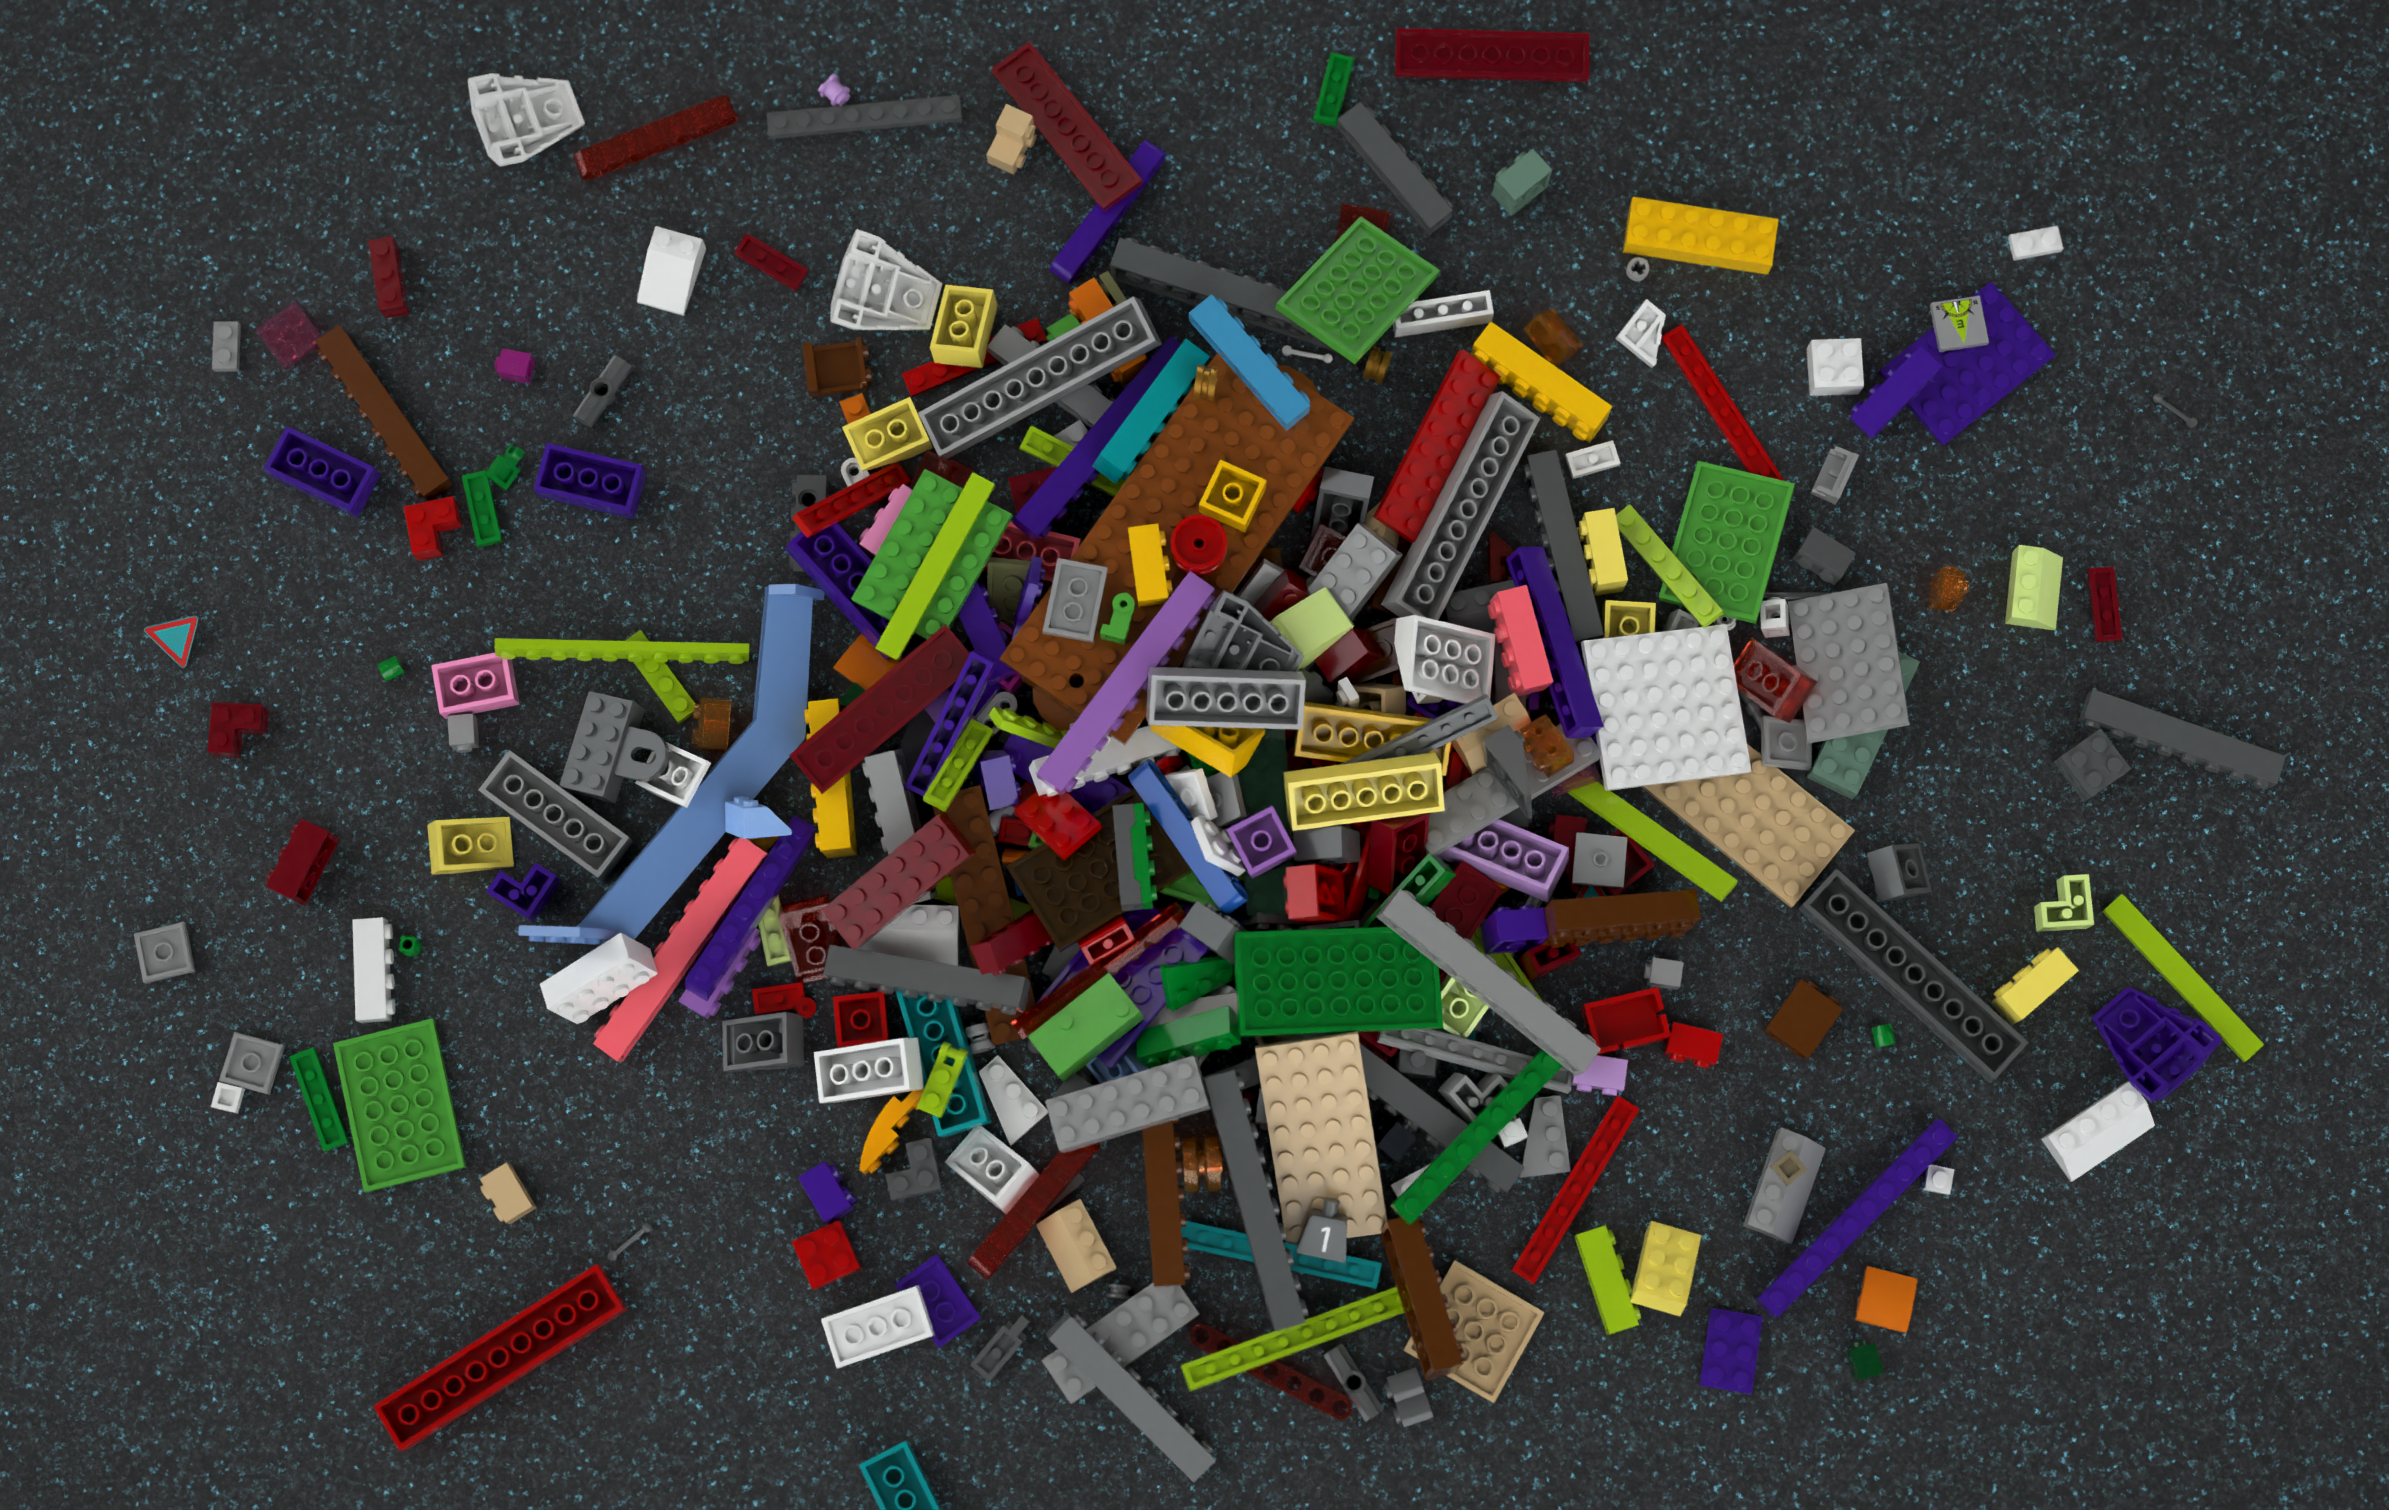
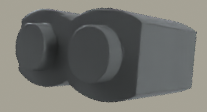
[1384,1367,1433,1428]

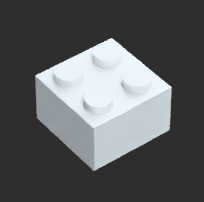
[1807,338,1864,396]

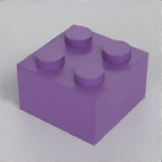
[1226,806,1298,878]

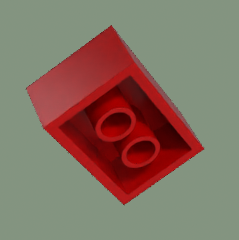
[1284,864,1346,925]

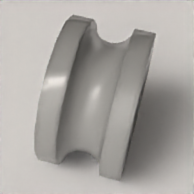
[1626,257,1650,281]

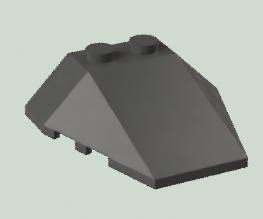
[1182,590,1304,672]

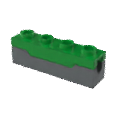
[1113,803,1157,911]

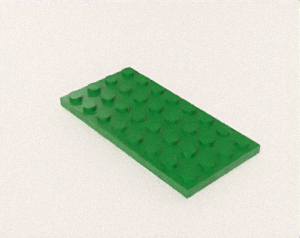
[1233,927,1443,1037]

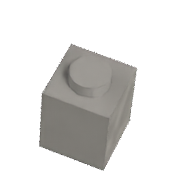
[448,713,479,753]
[1644,957,1683,990]

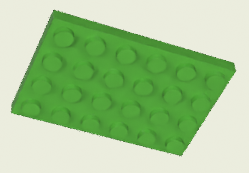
[1275,216,1440,364]
[1659,461,1795,624]
[851,469,1013,640]
[333,1018,466,1193]

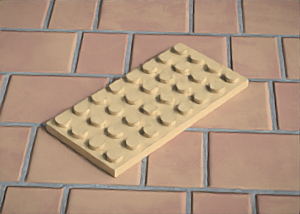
[1642,744,1855,908]
[1255,1031,1387,1245]

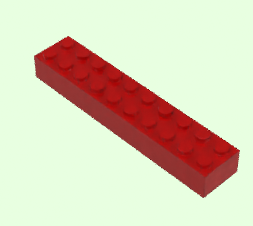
[373,1264,628,1451]

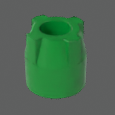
[377,655,405,682]
[398,935,422,957]
[1871,1024,1896,1048]

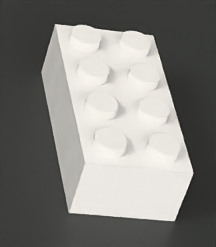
[540,933,658,1024]
[814,1038,924,1103]

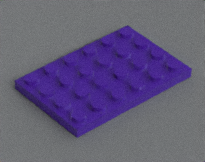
[1878,282,2056,447]
[1033,907,1209,1070]

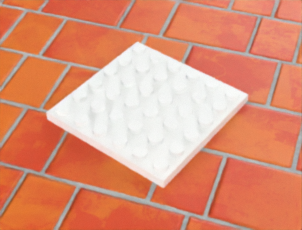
[1581,624,1752,791]

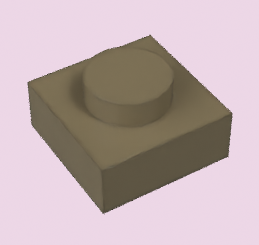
[1770,1150,1807,1187]

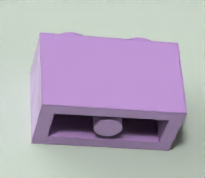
[1572,1055,1628,1096]

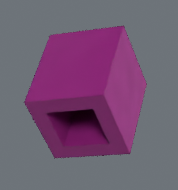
[495,348,535,384]

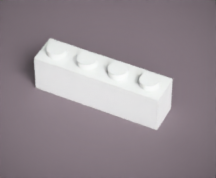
[1393,290,1494,337]
[353,917,395,1023]

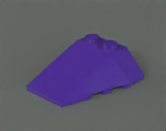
[2092,987,2223,1102]

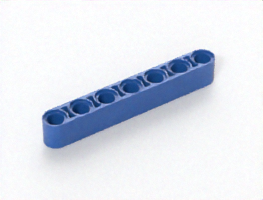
[1128,759,1249,915]

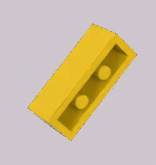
[1128,524,1173,607]

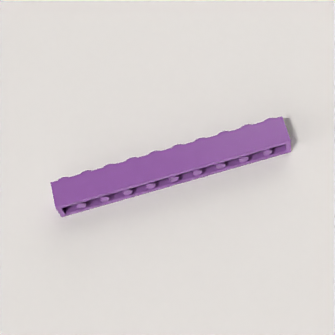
[1036,571,1216,795]

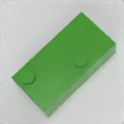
[1028,973,1145,1082]

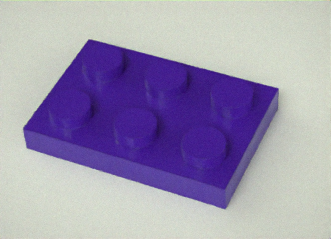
[1011,556,1045,642]
[894,1254,981,1348]
[1699,1308,1763,1394]

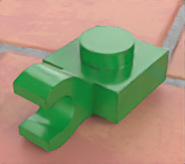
[485,444,525,490]

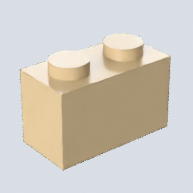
[480,1162,537,1224]

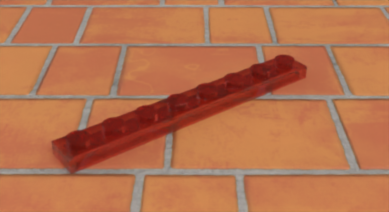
[1011,902,1187,1040]

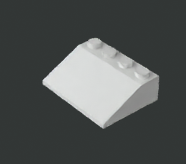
[1394,615,1496,704]
[857,905,960,966]

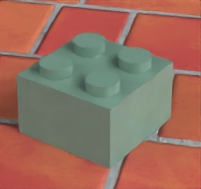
[1492,149,1552,216]

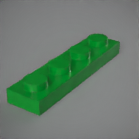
[290,1047,350,1152]

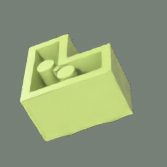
[2034,874,2094,932]

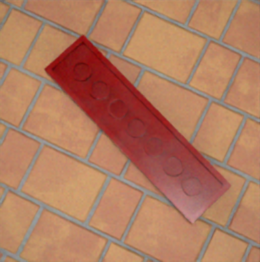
[1373,349,1501,544]

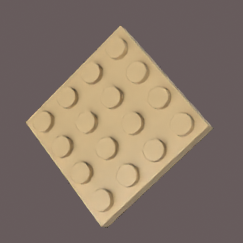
[1403,1260,1545,1403]

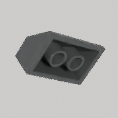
[1443,580,1515,633]

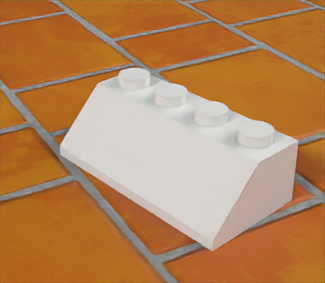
[2041,1082,2155,1182]

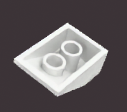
[637,226,706,316]
[635,742,711,808]
[945,1126,1040,1215]

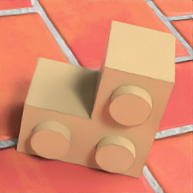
[986,104,1037,174]

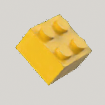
[1199,460,1267,533]

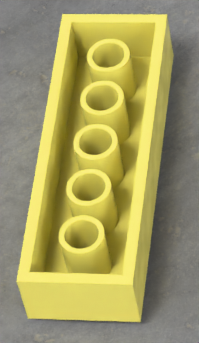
[1284,752,1445,831]

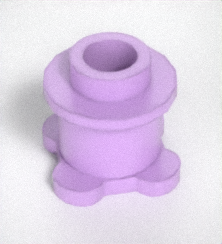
[818,74,850,106]

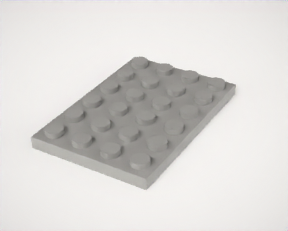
[1788,583,1910,743]

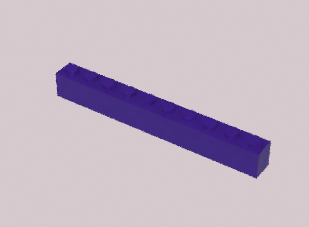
[1012,336,1181,542]
[1755,1118,1958,1318]

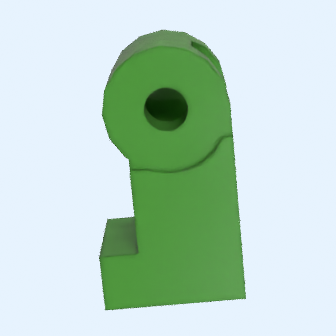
[1100,593,1135,645]

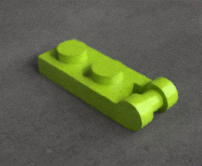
[917,1041,968,1118]

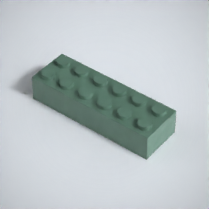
[1807,652,1920,799]

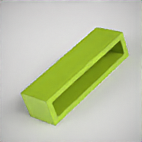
[1574,1225,1641,1335]

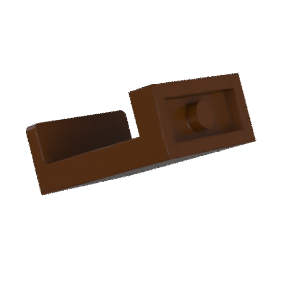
[802,337,872,398]
[1763,979,1843,1061]

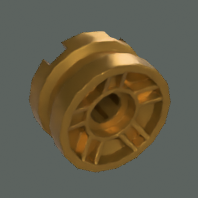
[1363,346,1393,385]
[1193,364,1218,402]

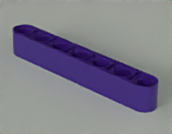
[1049,139,1167,285]

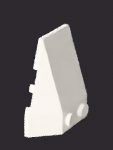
[468,73,585,167]
[831,229,942,330]

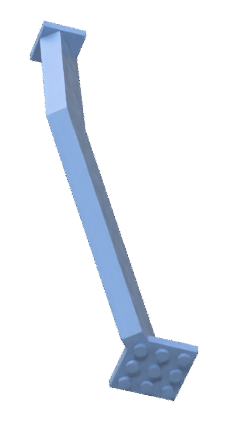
[518,584,824,945]

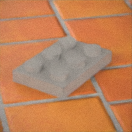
[1043,558,1108,643]

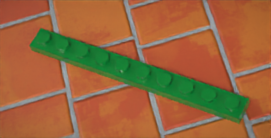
[1391,1049,1562,1225]

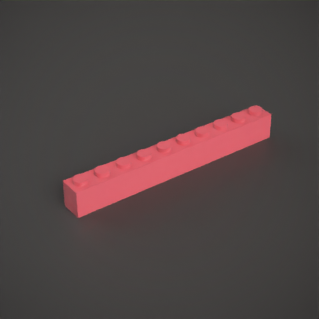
[593,837,769,1062]

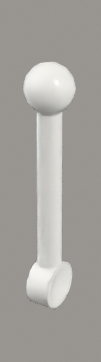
[1282,345,1333,363]

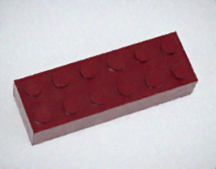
[822,813,976,950]

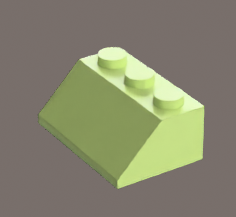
[2005,545,2063,630]
[1440,974,1489,1039]

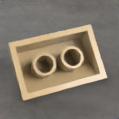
[1451,693,1537,776]
[1036,1199,1117,1293]

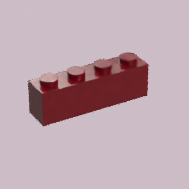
[970,909,1053,976]

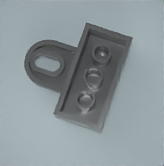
[559,691,670,804]

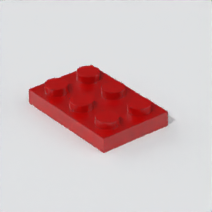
[1014,791,1102,860]

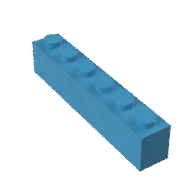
[1189,294,1310,431]

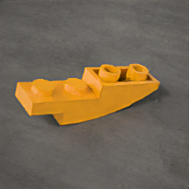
[859,1089,924,1175]

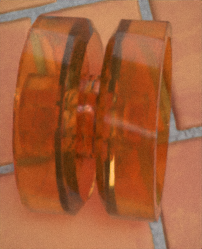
[1182,1135,1223,1193]

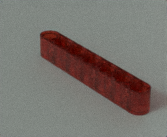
[573,95,738,181]
[967,1142,1102,1280]
[1190,1324,1352,1420]

